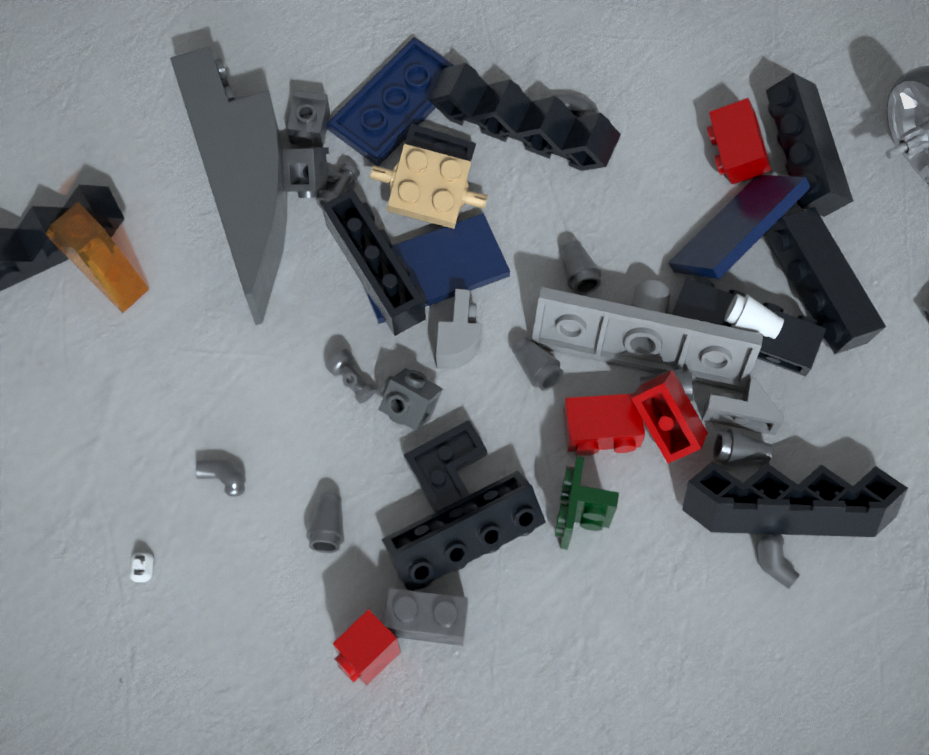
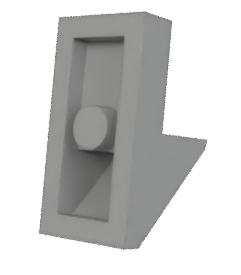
[702,376,784,435]

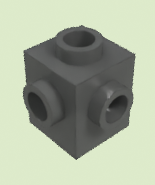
[378,368,443,431]

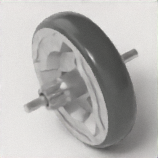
[886,65,929,185]

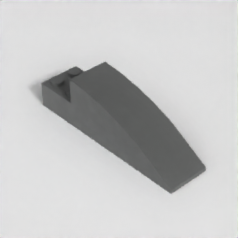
[170,46,287,325]

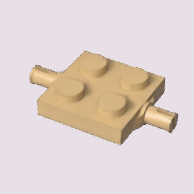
[370,144,488,229]

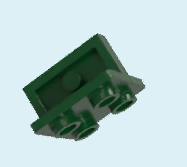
[554,456,619,550]

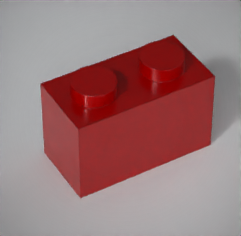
[707,98,772,185]
[631,370,708,464]
[563,393,645,456]
[332,609,401,686]

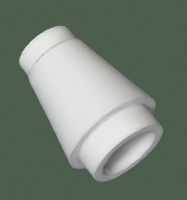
[724,294,784,339]

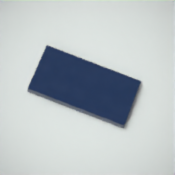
[326,37,455,166]
[668,175,811,279]
[362,213,510,324]

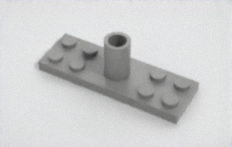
[532,280,763,392]

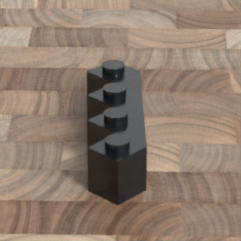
[428,63,621,171]
[0,184,125,291]
[682,461,908,537]

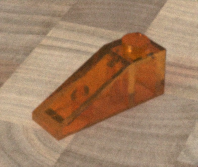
[45,202,149,314]

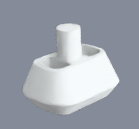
[129,552,154,582]

